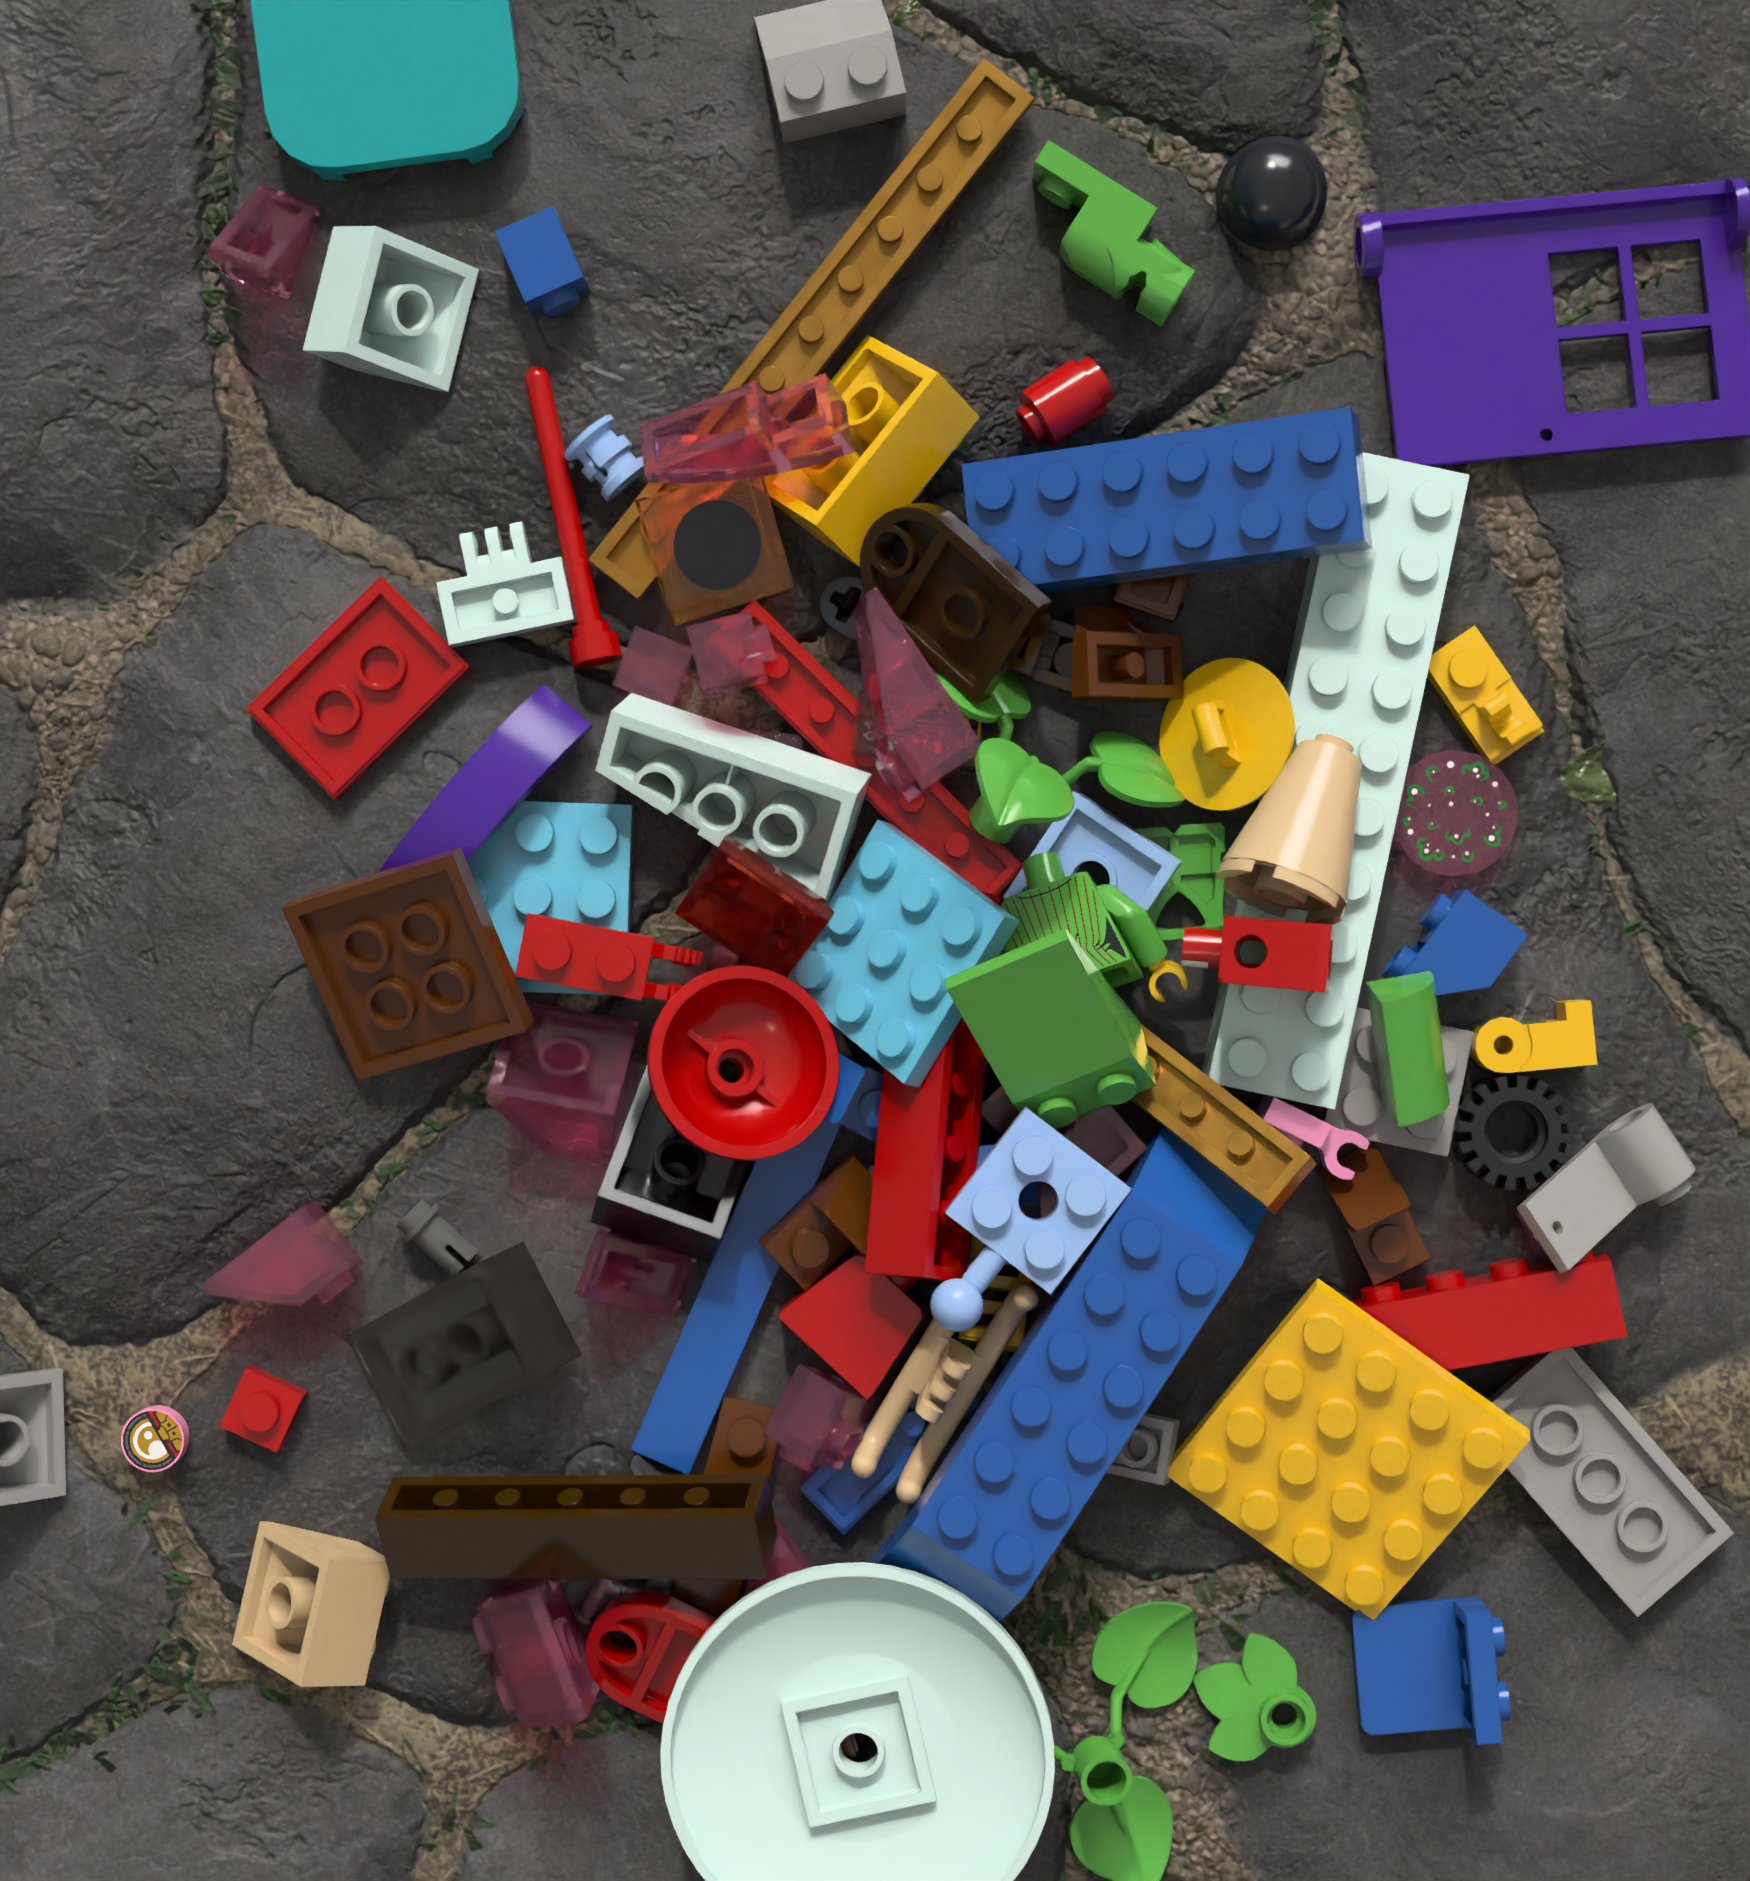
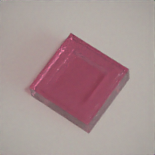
[612,626,696,707]

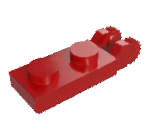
[515,913,704,1001]

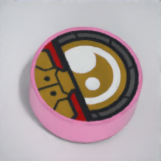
[121,1405,190,1472]

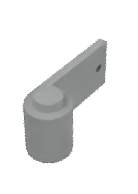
[1517,1103,1696,1273]

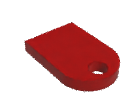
[585,1591,718,1724]

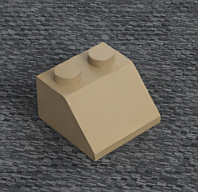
[232,1521,390,1687]

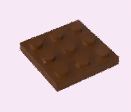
[282,847,534,1080]

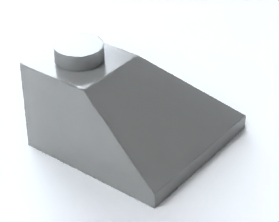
[0,1368,66,1506]

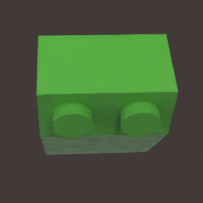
[944,928,1157,1129]

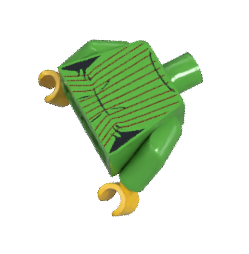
[999,852,1188,1002]

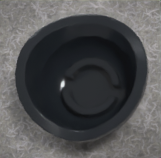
[1215,136,1327,251]

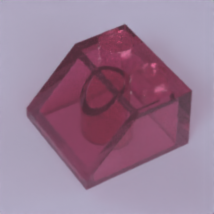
[473,1579,600,1729]

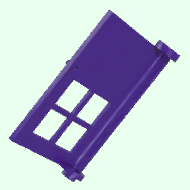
[1353,178,1750,467]

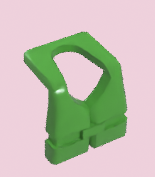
[1135,822,1225,940]

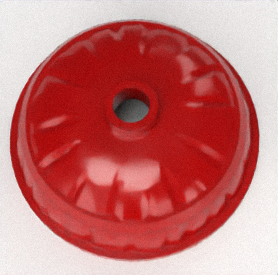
[647,966,839,1161]

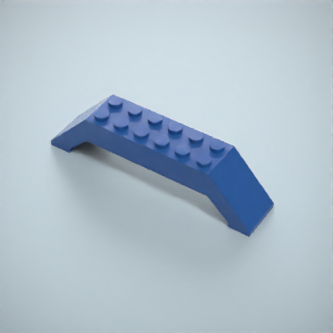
[867,1122,1267,1623]

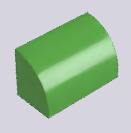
[1366,971,1450,1127]

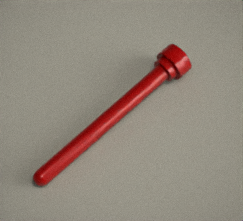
[524,366,623,669]

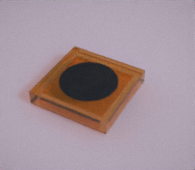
[634,463,794,626]

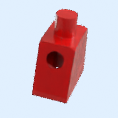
[1181,916,1335,993]
[777,1250,925,1400]

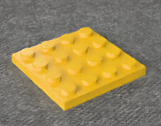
[1168,1278,1530,1620]

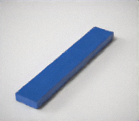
[630,1119,841,1475]

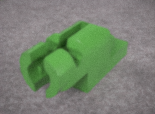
[1032,140,1195,327]

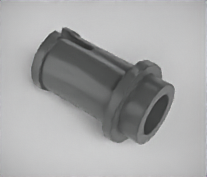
[396,1198,480,1279]

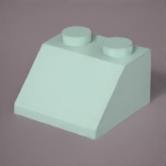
[303,226,479,392]

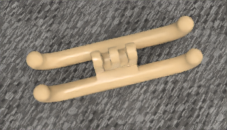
[851,1256,1039,1504]

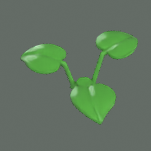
[932,664,1185,843]
[1054,1601,1198,1881]

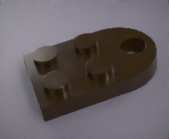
[860,503,1052,704]

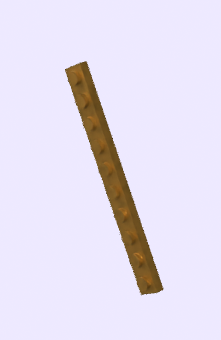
[588,58,1034,602]

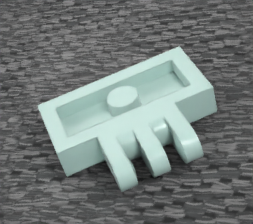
[436,521,576,647]

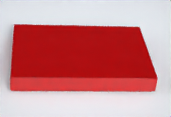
[246,576,473,801]

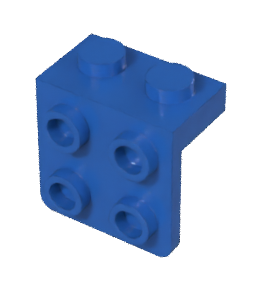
[1351,1596,1511,1745]

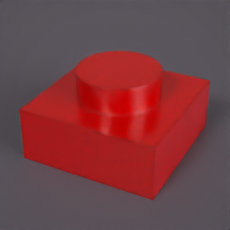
[219,1365,308,1453]

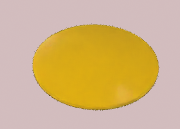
[1159,658,1295,811]

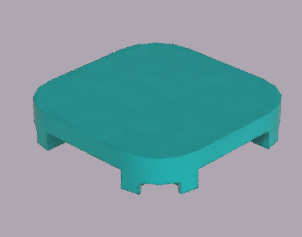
[250,0,525,181]

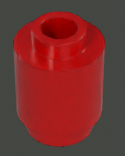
[1015,356,1114,447]

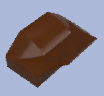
[1072,605,1183,703]

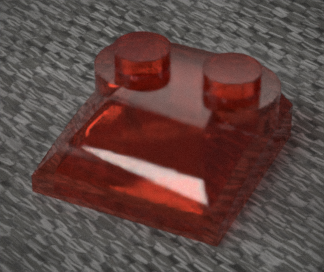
[674,839,834,977]

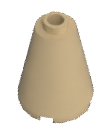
[1215,734,1362,925]

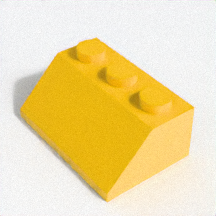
[749,335,980,567]

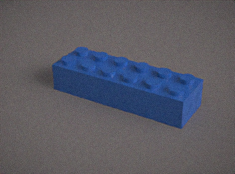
[962,407,1373,593]

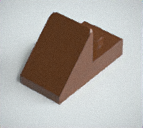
[1315,1142,1431,1286]
[758,1153,873,1291]

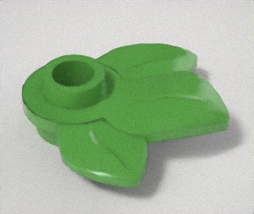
[1193,1633,1316,1762]

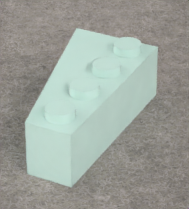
[596,693,872,912]

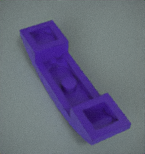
[379,684,593,872]

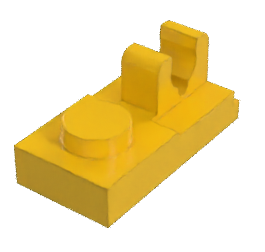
[1427,625,1544,768]

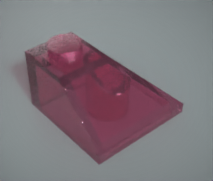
[485,1002,639,1165]

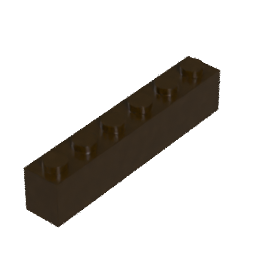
[375,1474,778,1580]

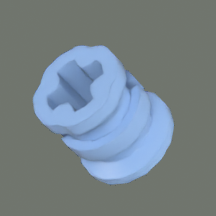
[563,414,649,502]

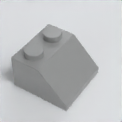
[754,0,906,144]

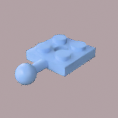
[1003,790,1182,913]
[930,1107,1132,1332]

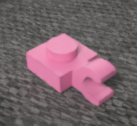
[1255,1095,1370,1180]

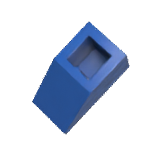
[1381,889,1528,996]

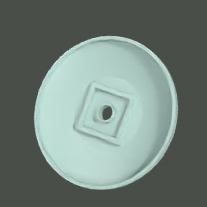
[660,1562,1055,1881]

